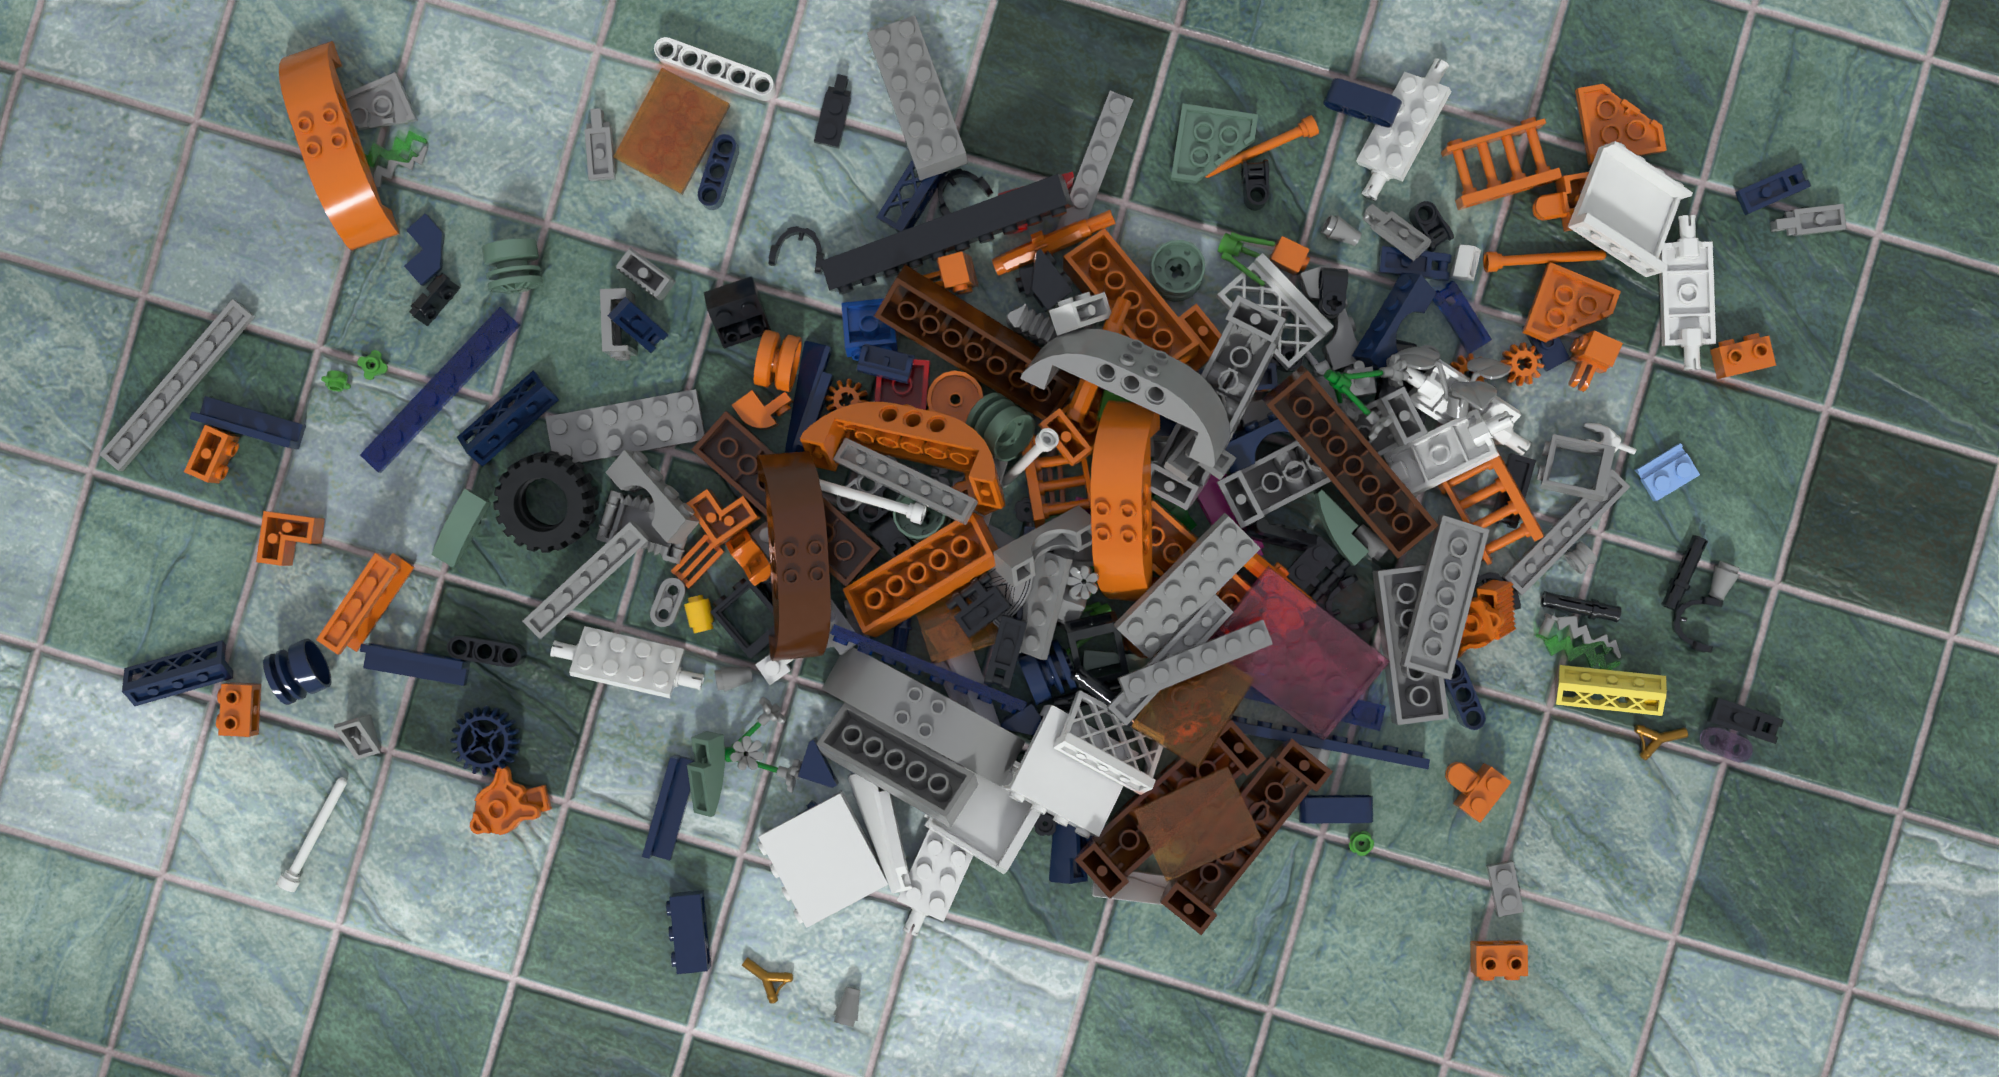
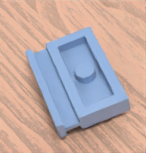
[1634,443,1700,502]

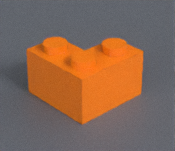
[686,489,761,546]
[256,511,325,566]

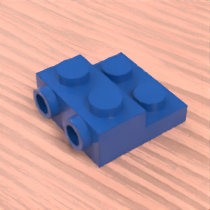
[841,298,898,361]

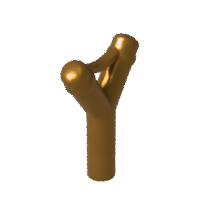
[1634,724,1688,760]
[741,957,793,1004]

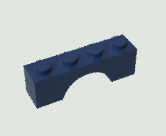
[1352,272,1436,371]
[1225,411,1290,474]

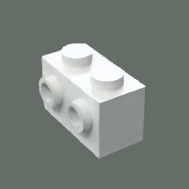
[1049,292,1111,336]

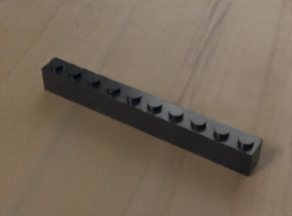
[820,174,1073,294]

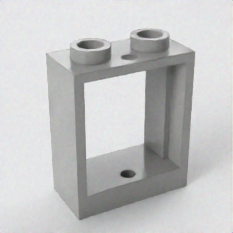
[1537,434,1616,501]

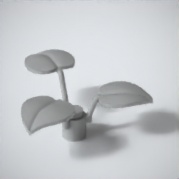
[1398,347,1512,418]

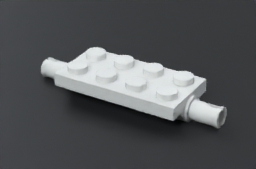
[1356,58,1451,201]
[1659,215,1716,370]
[1403,359,1530,455]
[1383,408,1514,496]
[550,626,705,698]
[897,829,973,936]

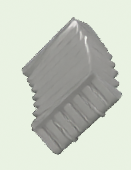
[1006,303,1059,346]
[596,490,688,564]

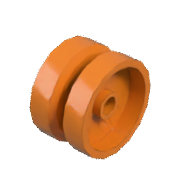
[753,330,802,392]
[927,370,983,423]

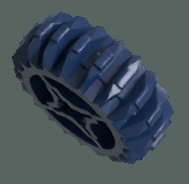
[450,706,521,776]

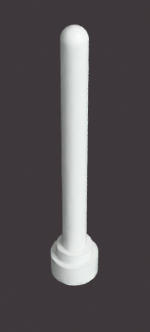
[1001,428,1059,488]
[819,479,927,525]
[276,777,347,892]

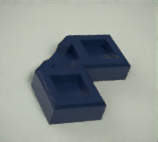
[404,213,444,286]

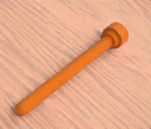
[1205,115,1319,178]
[1483,250,1607,272]

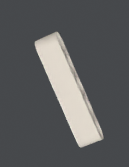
[654,37,776,101]

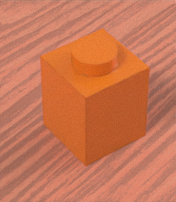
[1269,236,1310,276]

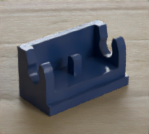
[856,344,915,384]

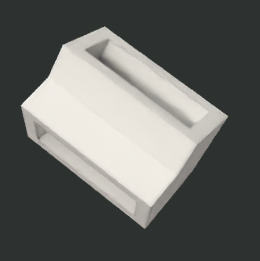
[1449,244,1481,281]

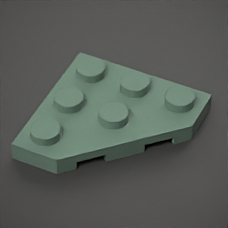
[1171,103,1258,184]

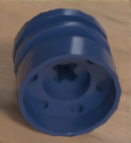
[263,638,332,705]
[1018,639,1077,705]

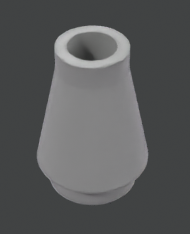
[1321,215,1362,246]
[1353,524,1389,561]
[1709,561,1740,600]
[714,667,753,692]
[833,986,861,1027]

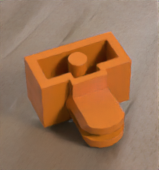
[1532,172,1589,232]
[923,251,979,295]
[1568,330,1623,392]
[1445,762,1511,823]

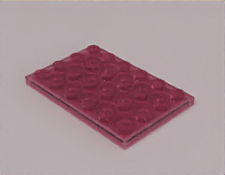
[1207,566,1390,740]

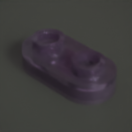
[1700,727,1753,763]

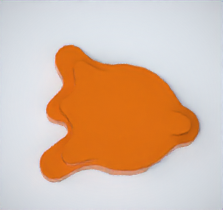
[1457,597,1505,658]
[470,766,541,835]

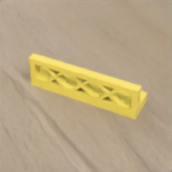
[1556,665,1667,716]

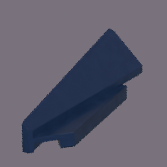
[785,341,834,453]
[1049,823,1092,884]

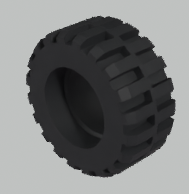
[493,451,599,553]

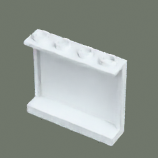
[1568,141,1693,277]
[1003,705,1139,839]
[924,761,1040,874]
[757,791,888,928]

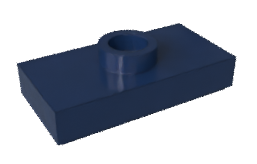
[1522,326,1570,371]

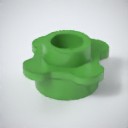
[357,350,388,380]
[321,370,351,392]

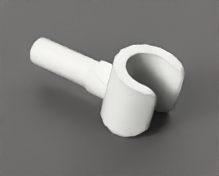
[1300,347,1331,377]

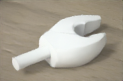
[1583,423,1636,455]

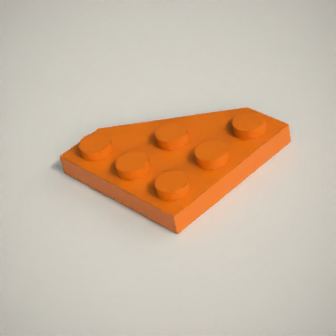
[1575,84,1667,165]
[1522,262,1621,342]

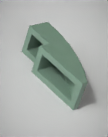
[432,488,492,568]
[1314,490,1369,566]
[687,731,725,817]

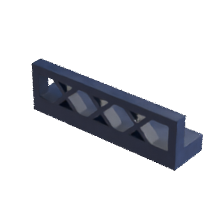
[876,160,948,233]
[457,370,559,467]
[190,396,306,450]
[122,640,233,706]
[360,643,471,686]
[642,754,694,861]

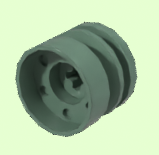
[482,238,543,294]
[1150,240,1205,302]
[966,393,1035,461]
[893,494,955,544]

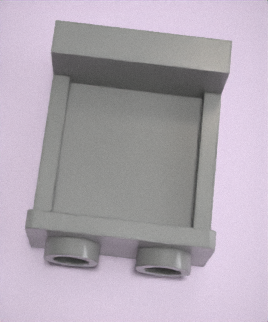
[600,288,637,361]

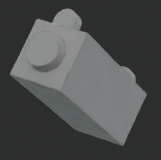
[1341,361,1376,398]

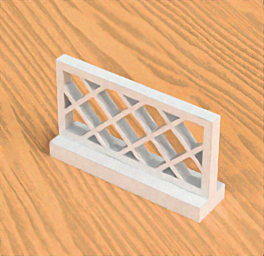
[1216,253,1334,370]
[1053,690,1167,795]

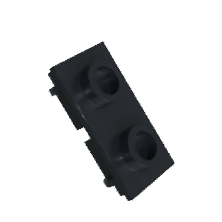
[409,273,461,326]

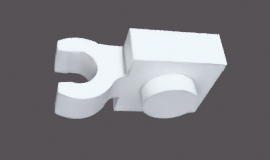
[755,655,794,685]

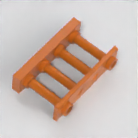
[1441,117,1562,210]
[1022,435,1091,529]
[1438,446,1544,565]
[316,553,415,655]

